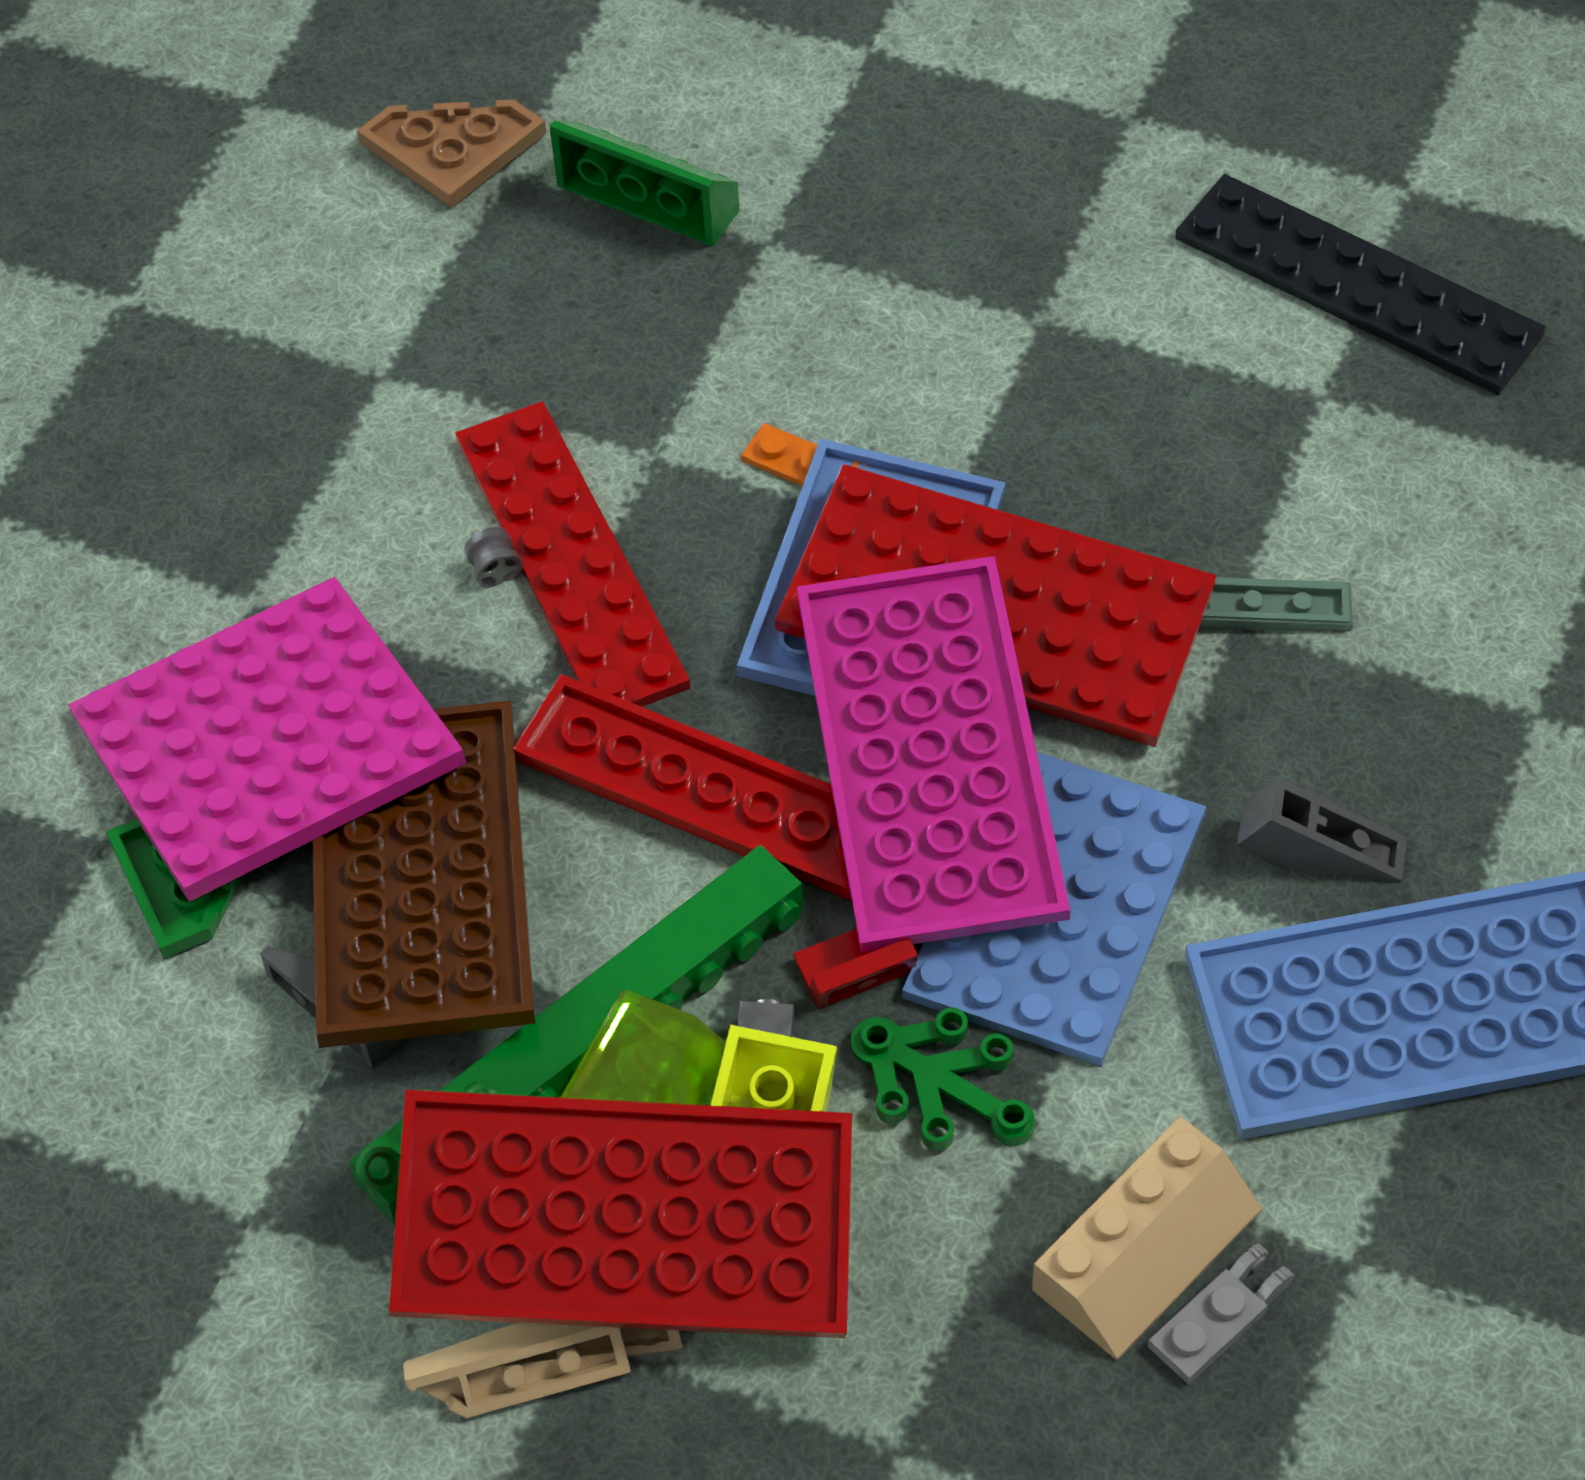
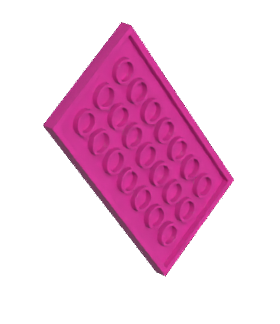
[797,556,1070,953]

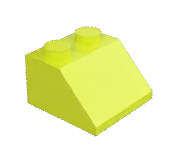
[711,1025,837,1112]

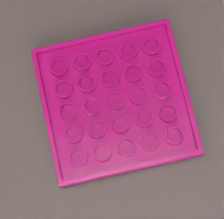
[68,577,467,902]

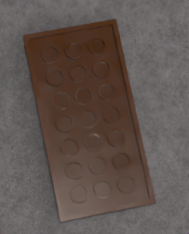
[313,700,536,1048]

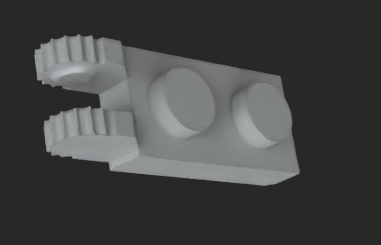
[1148,1244,1295,1385]

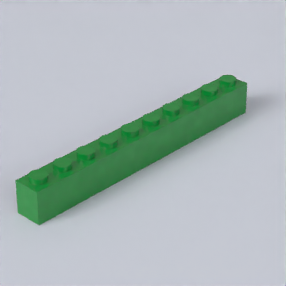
[348,844,803,1226]

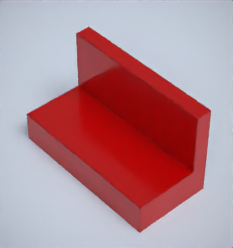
[793,928,918,1010]

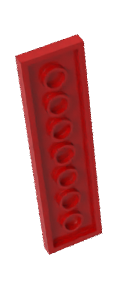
[455,401,691,707]
[513,674,852,901]

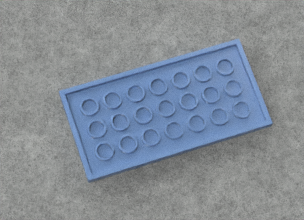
[1185,871,1585,1140]

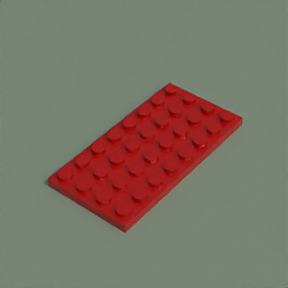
[775,464,1217,747]
[389,1090,853,1338]

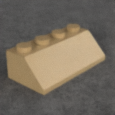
[1032,1116,1262,1361]

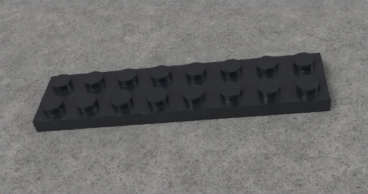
[1175,173,1546,396]

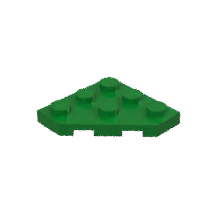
[106,819,244,959]

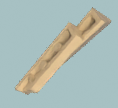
[403,1323,683,1418]

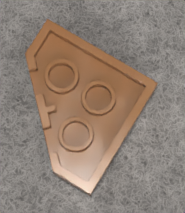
[357,99,547,208]

